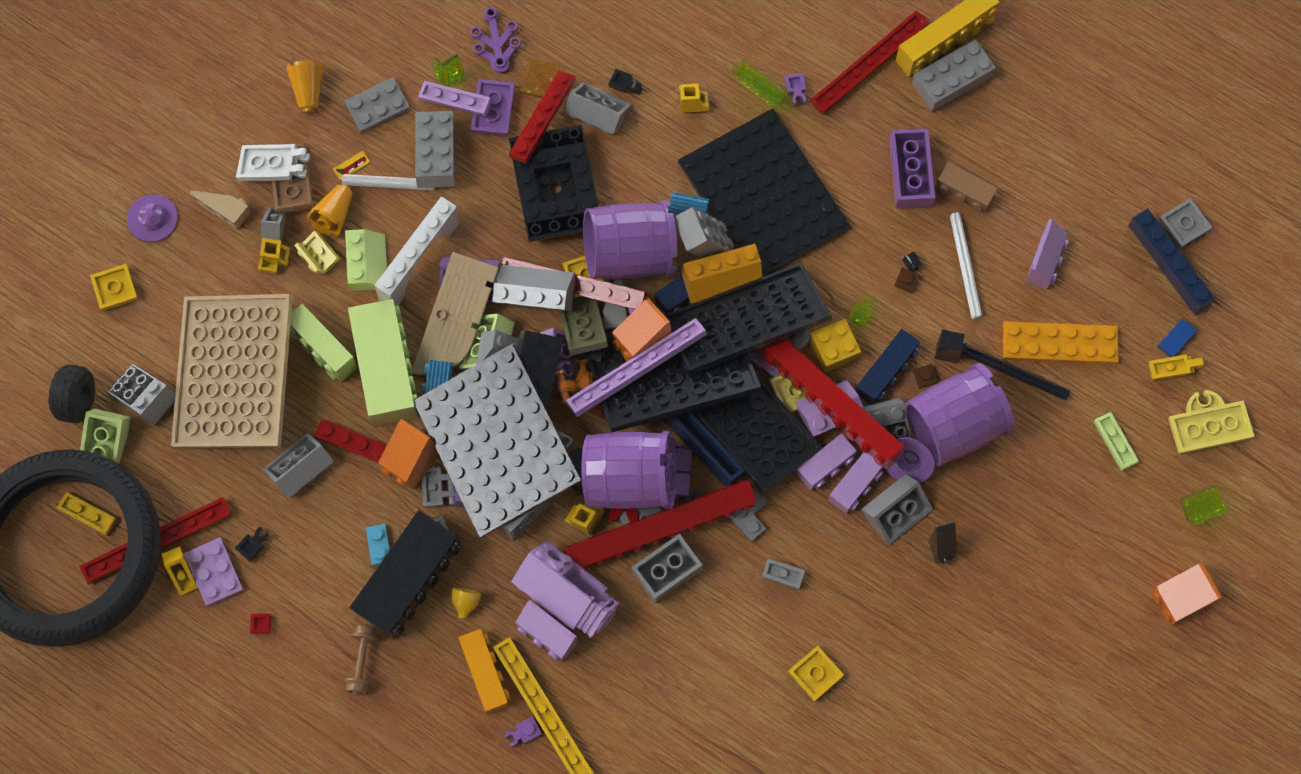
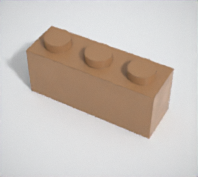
[935,162,998,213]

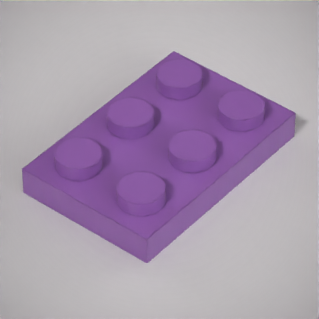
[471,79,515,136]

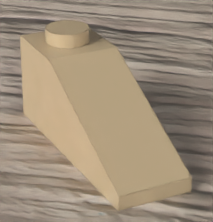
[189,190,251,230]

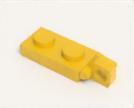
[1148,354,1204,381]

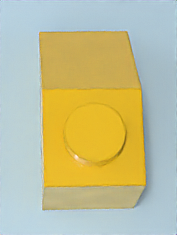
[161,546,198,596]

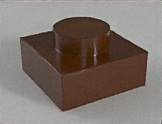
[894,268,919,293]
[913,364,938,389]

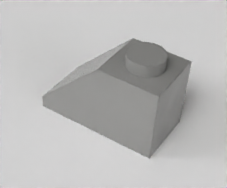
[261,207,287,242]

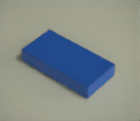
[1157,318,1197,357]

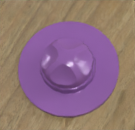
[127,194,178,242]
[887,437,935,483]

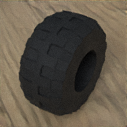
[48,364,95,423]

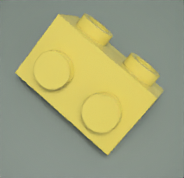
[295,231,340,274]

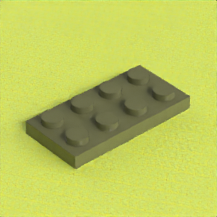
[559,296,608,356]

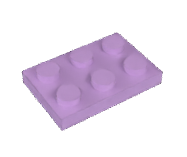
[184,537,244,607]

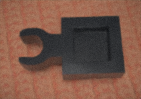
[235,527,269,562]

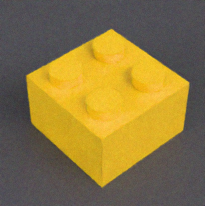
[809,319,861,373]

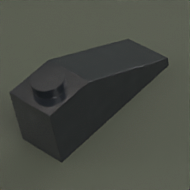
[928,522,957,564]

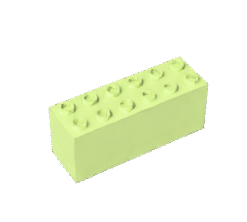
[348,299,418,427]

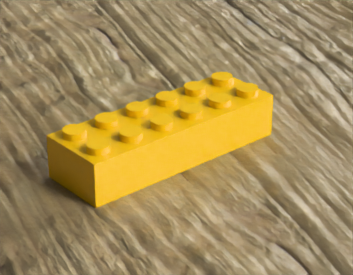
[895,0,999,77]

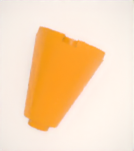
[286,60,324,113]
[307,184,353,237]

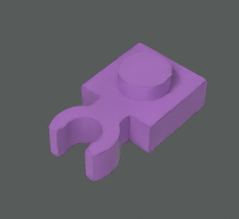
[784,73,806,106]
[504,716,542,748]

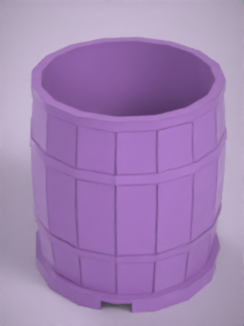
[583,200,677,280]
[905,363,1015,467]
[582,431,677,509]

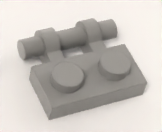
[422,467,456,508]

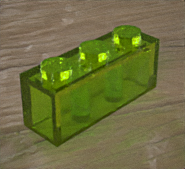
[732,60,788,110]

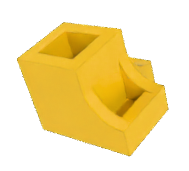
[679,84,709,113]
[257,238,290,274]
[565,503,605,536]

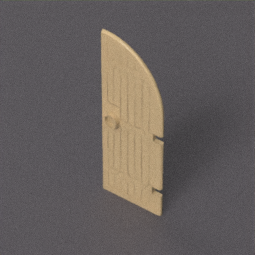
[412,252,499,376]

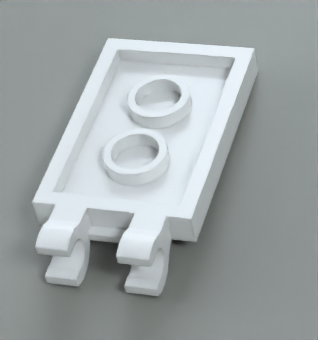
[236,144,310,181]

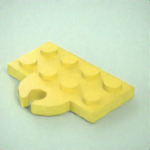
[1168,390,1255,454]

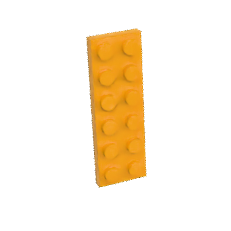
[1003,321,1118,364]

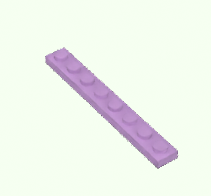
[566,318,707,417]

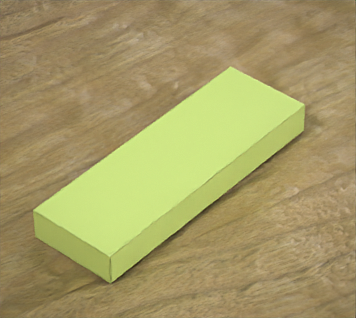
[1093,412,1139,471]

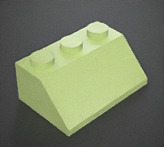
[345,229,387,291]
[459,314,515,371]

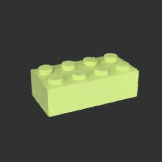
[290,304,357,383]

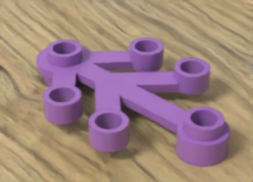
[470,7,521,73]

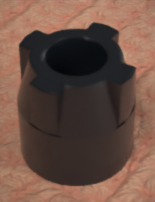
[902,252,922,272]

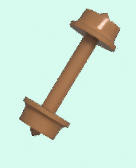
[344,624,378,696]

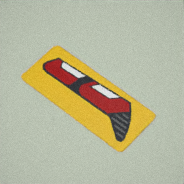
[333,151,370,180]

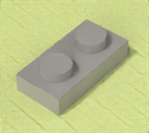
[762,558,805,590]

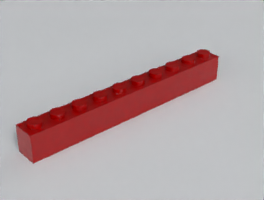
[754,338,904,470]
[564,479,757,570]

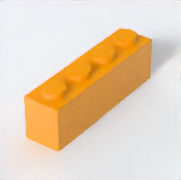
[458,629,510,714]

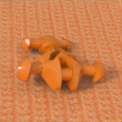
[555,358,603,416]

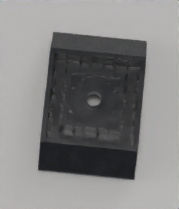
[509,125,599,242]

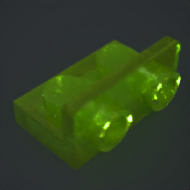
[432,54,465,87]

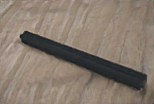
[963,345,1070,400]

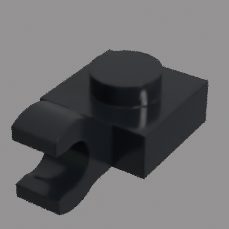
[608,69,642,95]

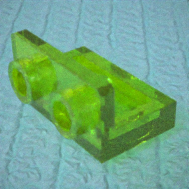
[1180,485,1229,524]

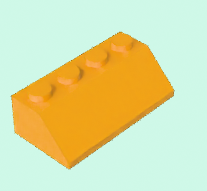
[680,244,762,304]

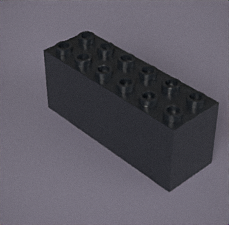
[349,510,462,639]

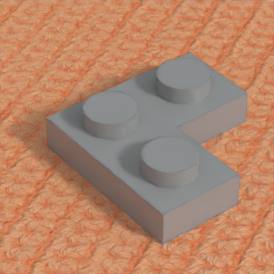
[729,488,768,543]

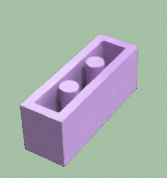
[796,433,856,491]
[828,452,883,514]

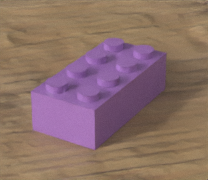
[889,129,935,208]

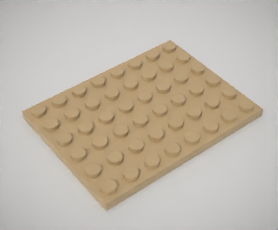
[171,294,293,448]

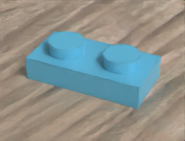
[366,524,390,566]

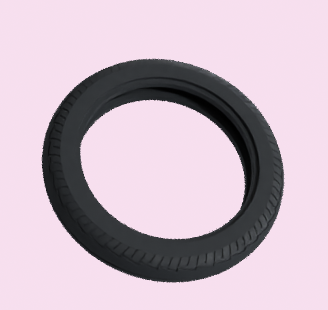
[0,449,161,647]

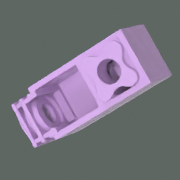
[511,541,619,638]

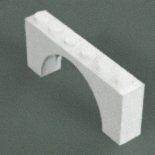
[374,197,460,305]

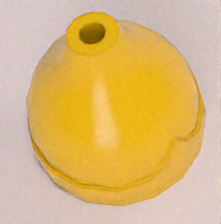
[451,588,482,618]

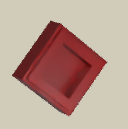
[250,614,271,635]

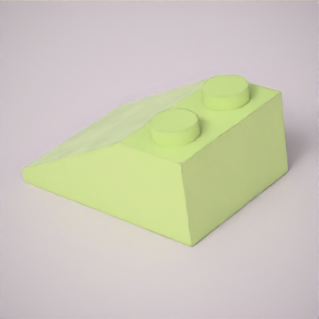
[80,409,131,464]

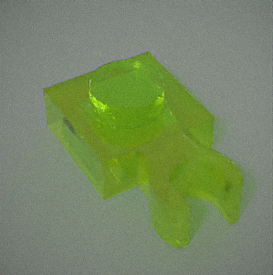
[848,292,875,328]

